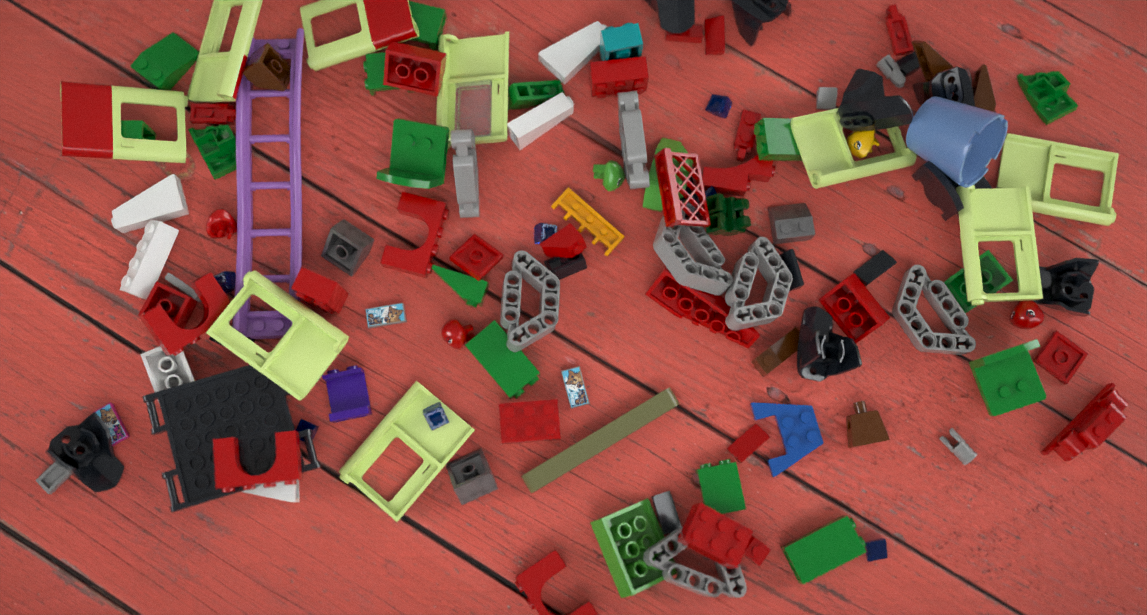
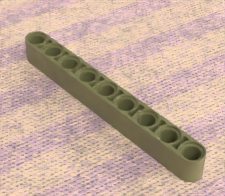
[521,387,680,494]

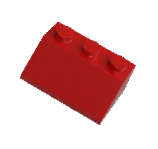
[383,42,447,97]
[819,273,890,343]

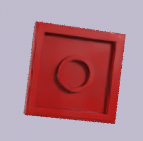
[449,234,504,281]
[1033,330,1088,385]

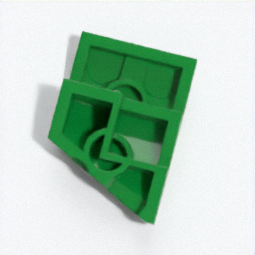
[1017,71,1079,125]
[188,125,236,180]

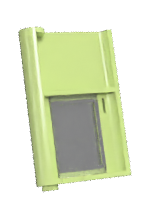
[436,31,509,149]

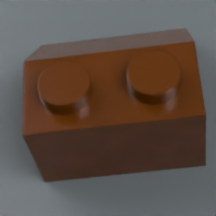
[243,42,291,91]

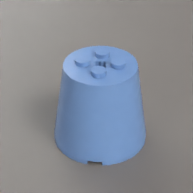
[906,96,1008,188]

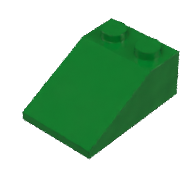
[130,32,199,91]
[943,250,1013,313]

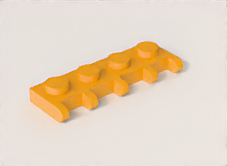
[551,187,625,256]

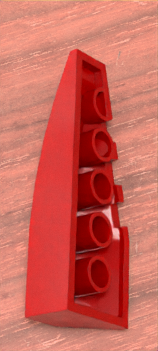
[645,266,760,349]

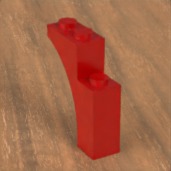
[701,155,775,197]

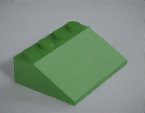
[590,498,677,598]

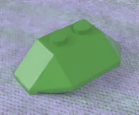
[643,138,693,212]

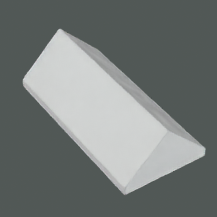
[140,347,195,405]

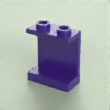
[322,365,372,423]

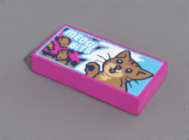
[94,403,130,447]

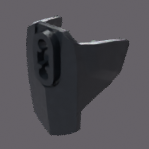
[645,0,695,34]
[730,0,791,47]
[912,66,975,107]
[837,69,913,131]
[1017,258,1099,317]
[797,306,862,382]
[45,412,124,493]

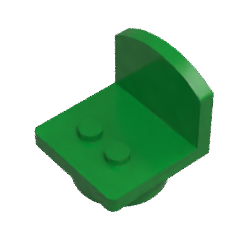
[376,118,449,189]
[968,339,1046,417]

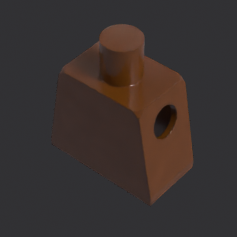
[846,401,890,448]

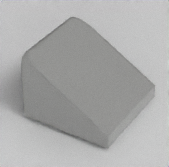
[816,87,837,110]

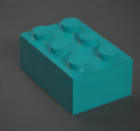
[599,23,643,61]

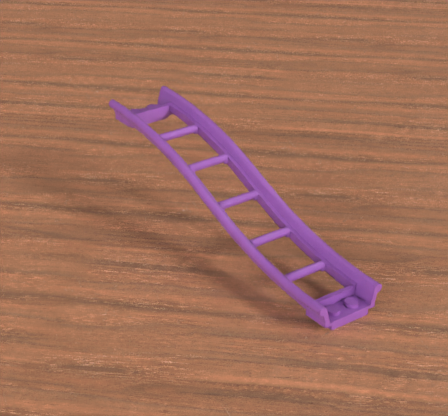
[232,28,304,339]

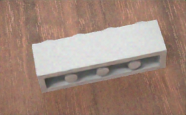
[120,219,179,300]

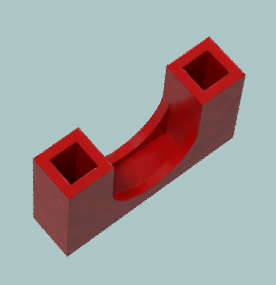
[380,191,450,279]
[139,272,231,356]
[213,430,302,493]
[515,549,599,615]

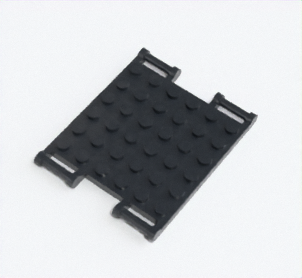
[142,365,322,513]

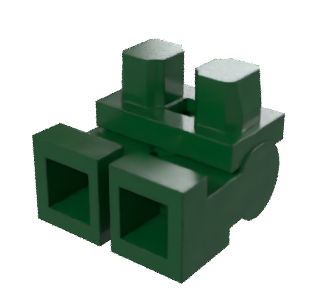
[706,193,751,236]

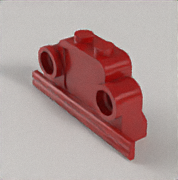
[1041,382,1128,461]

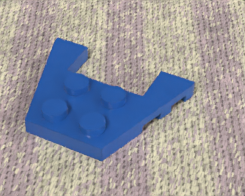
[750,402,824,477]

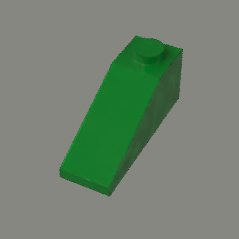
[508,80,565,110]
[432,265,489,308]

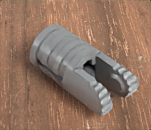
[876,54,906,88]
[939,428,977,465]

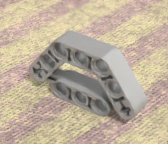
[618,91,650,189]
[451,129,480,218]
[653,210,733,296]
[725,237,793,330]
[500,250,560,352]
[892,265,976,355]
[643,526,747,598]

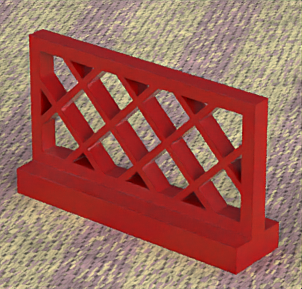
[654,148,711,227]

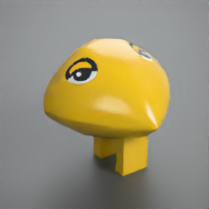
[846,130,880,159]

